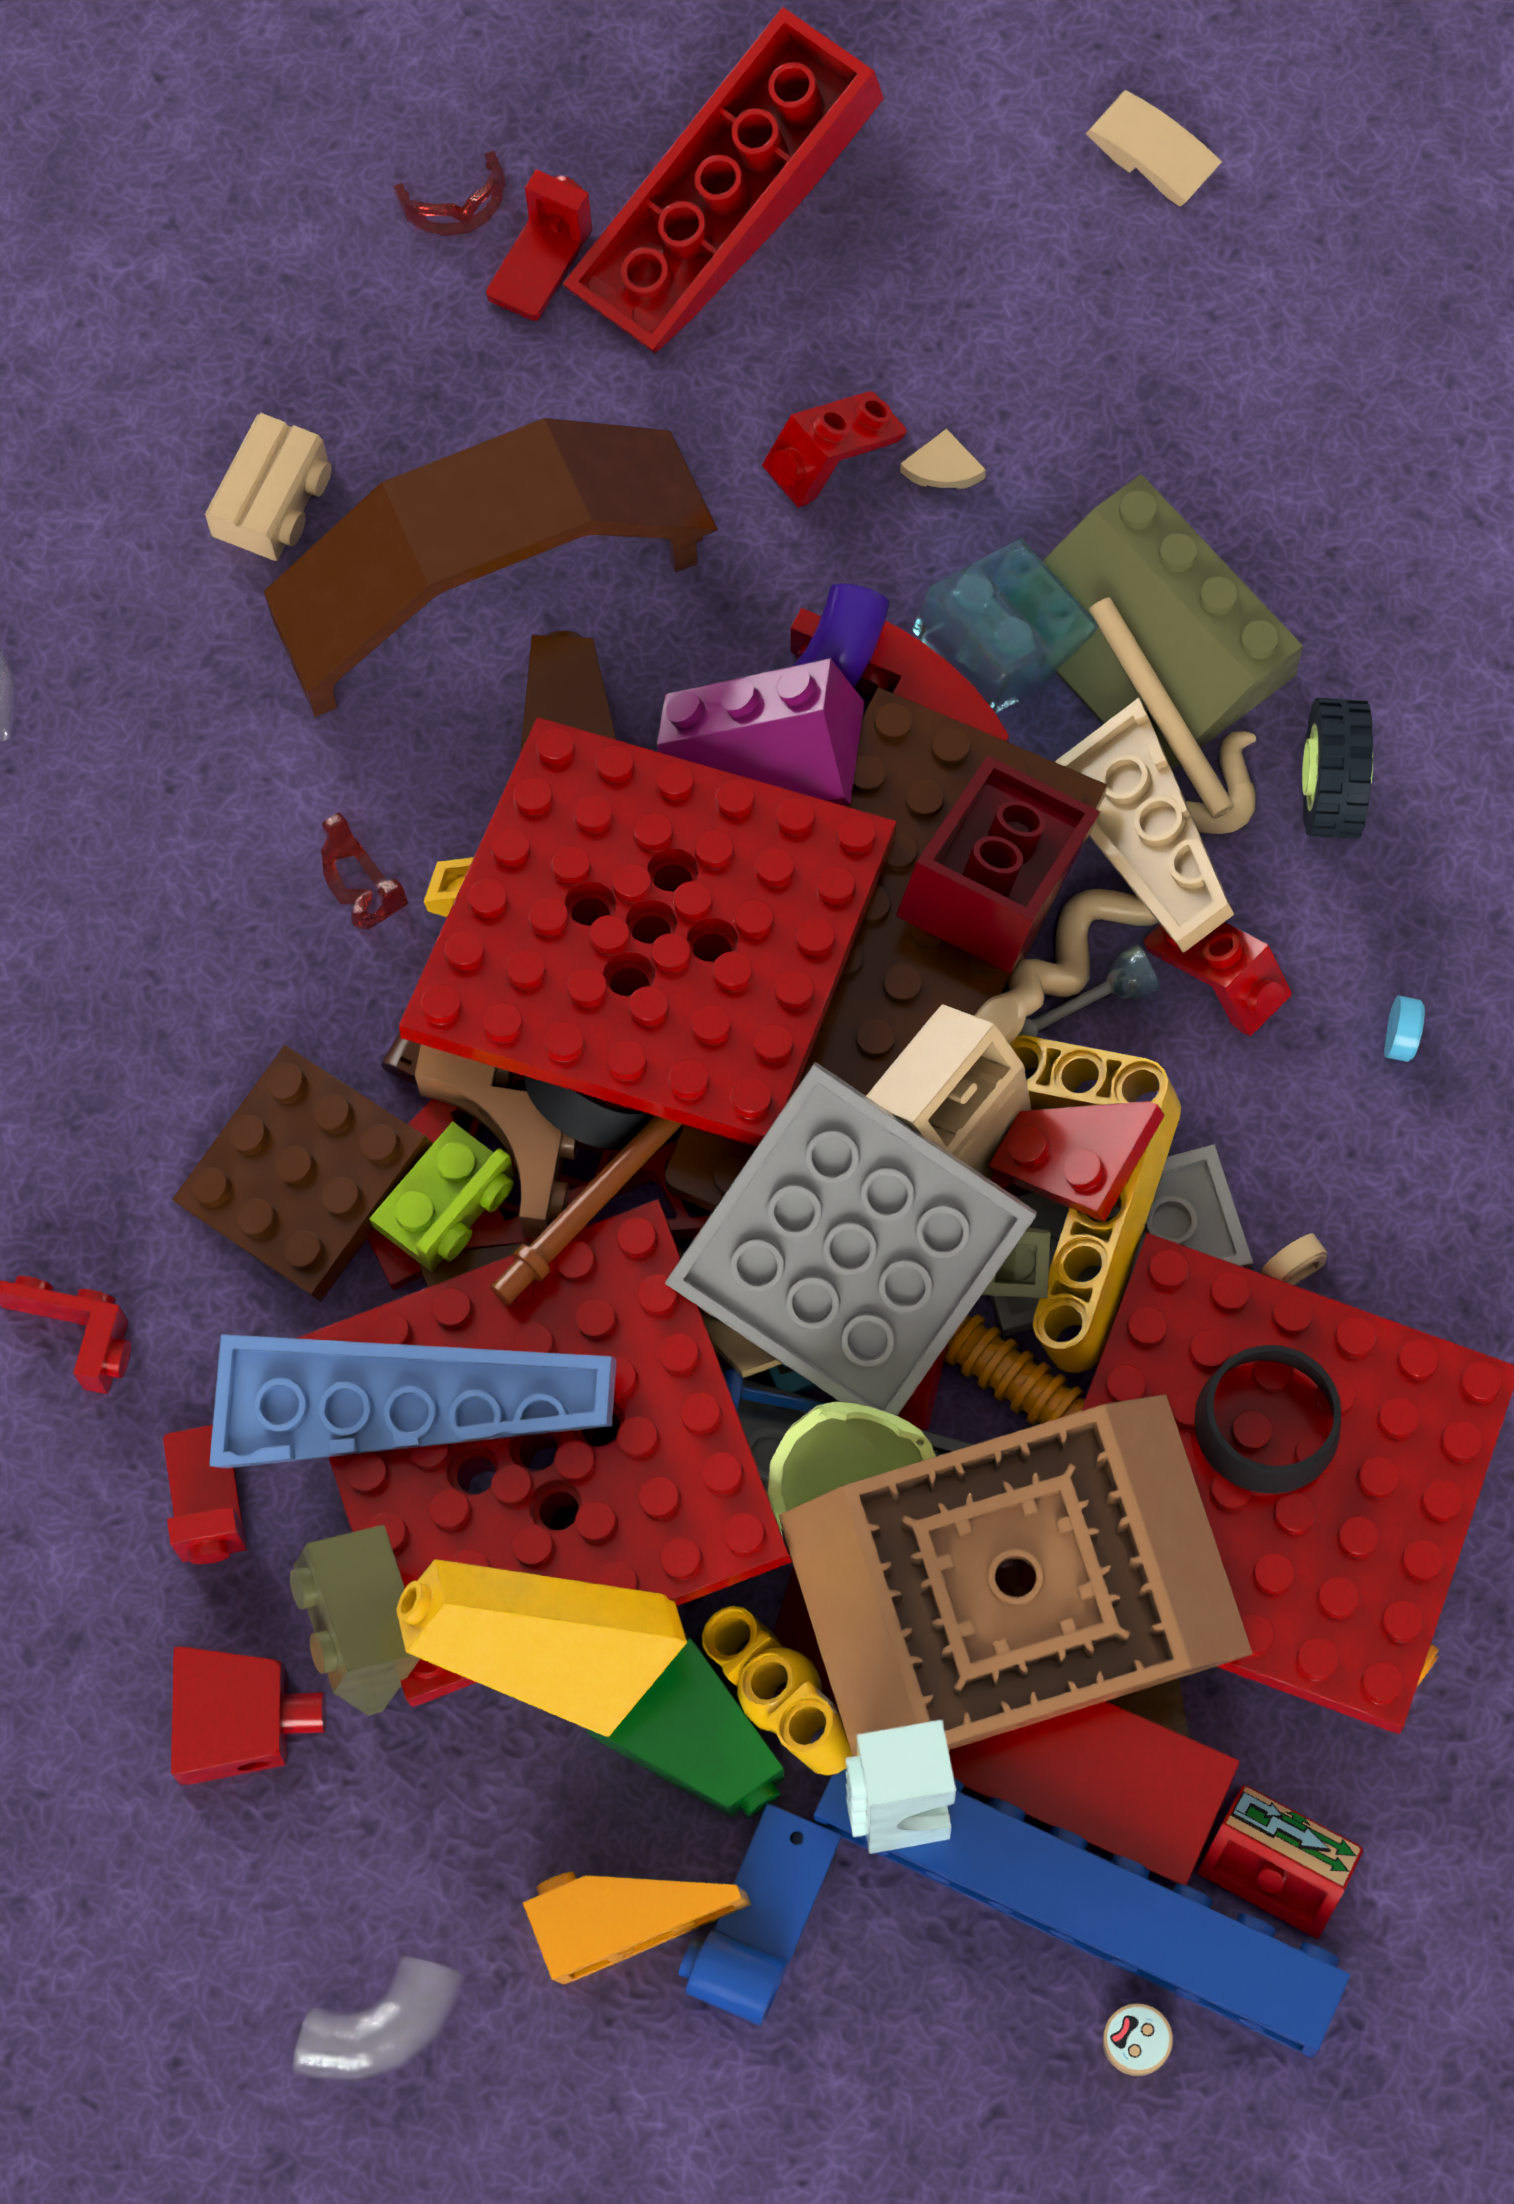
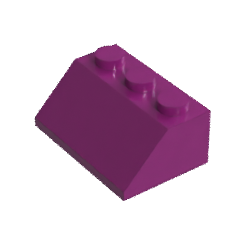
[657,658,864,806]

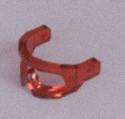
[393,150,506,236]
[321,812,409,930]

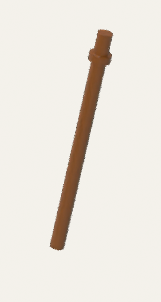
[490,1116,682,1305]

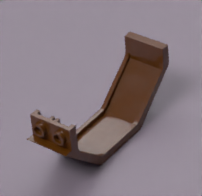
[263,418,718,717]

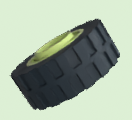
[1302,698,1373,839]

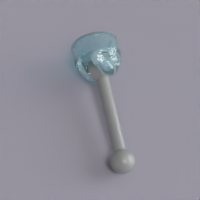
[1019,944,1160,1037]

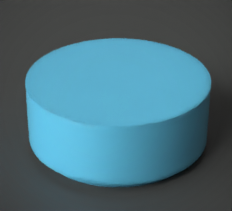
[1384,995,1425,1062]

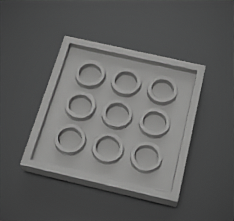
[665,1062,1036,1416]

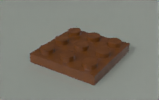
[172,1044,433,1302]

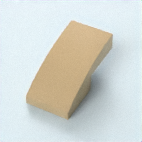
[1086,90,1222,207]

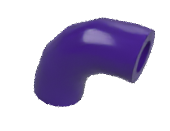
[790,583,890,688]

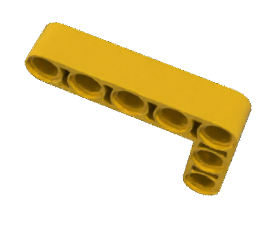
[1009,1035,1181,1373]

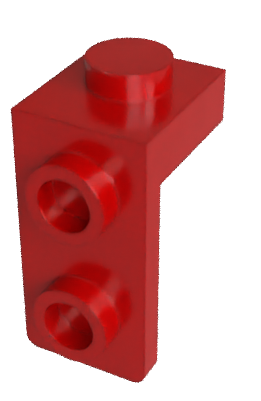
[486,169,593,321]
[762,391,907,508]
[1143,922,1292,1037]
[0,1276,131,1394]
[163,1425,247,1564]

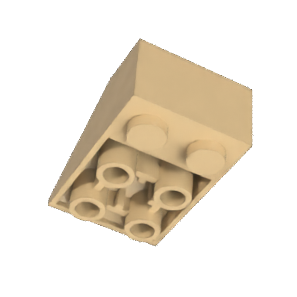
[866,1004,1031,1180]

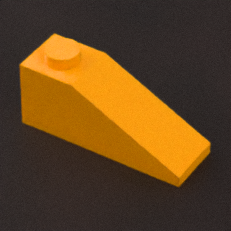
[522,1872,751,1985]

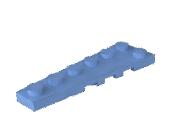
[209,1334,617,1468]

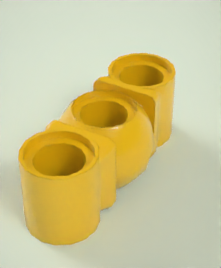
[702,1606,853,1776]

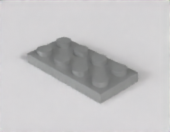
[990,1144,1253,1337]

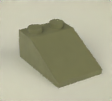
[290,1525,421,1716]

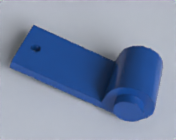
[678,1803,843,2027]

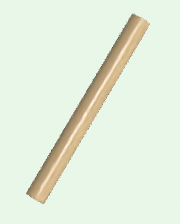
[1089,597,1235,819]

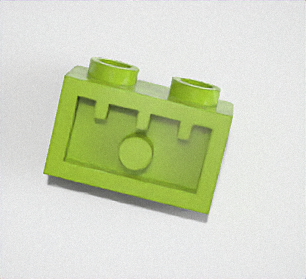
[369,1121,514,1272]

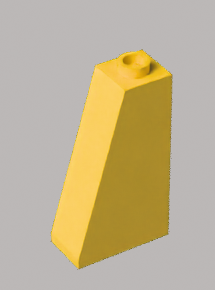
[396,1559,687,1737]

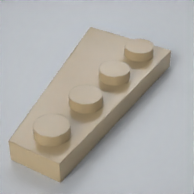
[1055,698,1234,953]

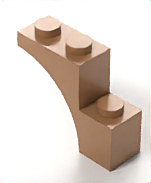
[415,1045,579,1238]

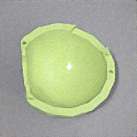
[767,1402,935,1531]

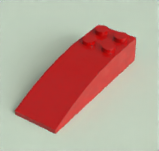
[562,7,884,354]

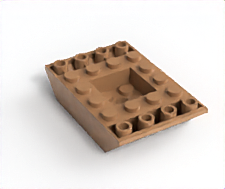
[778,1394,1253,1757]

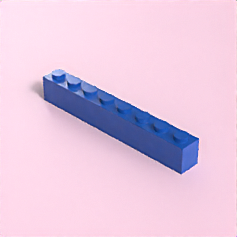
[814,1768,1351,2058]

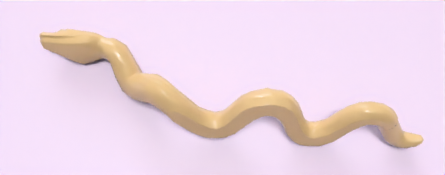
[974,731,1256,1044]

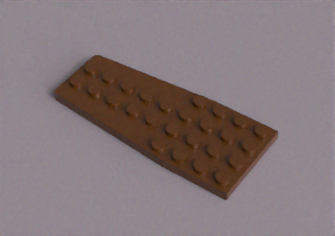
[665,687,1107,1212]

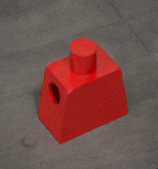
[171,1647,327,1785]

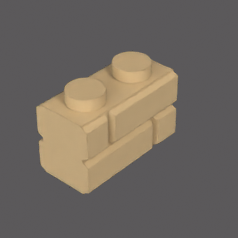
[205,413,332,561]

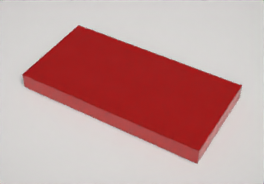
[948,1701,1240,1886]

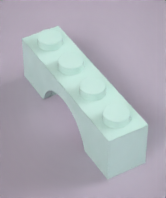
[845,1720,956,1854]

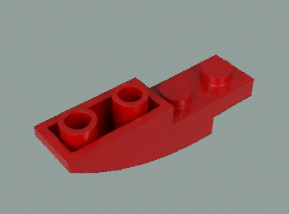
[790,608,1009,742]

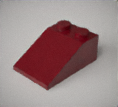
[896,755,1101,974]

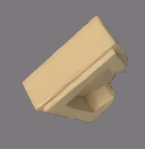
[900,429,986,489]

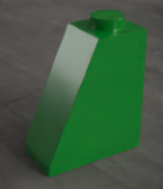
[585,1637,785,1818]

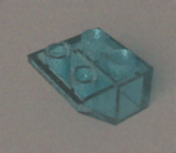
[912,538,1098,714]

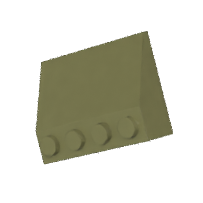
[997,474,1303,770]

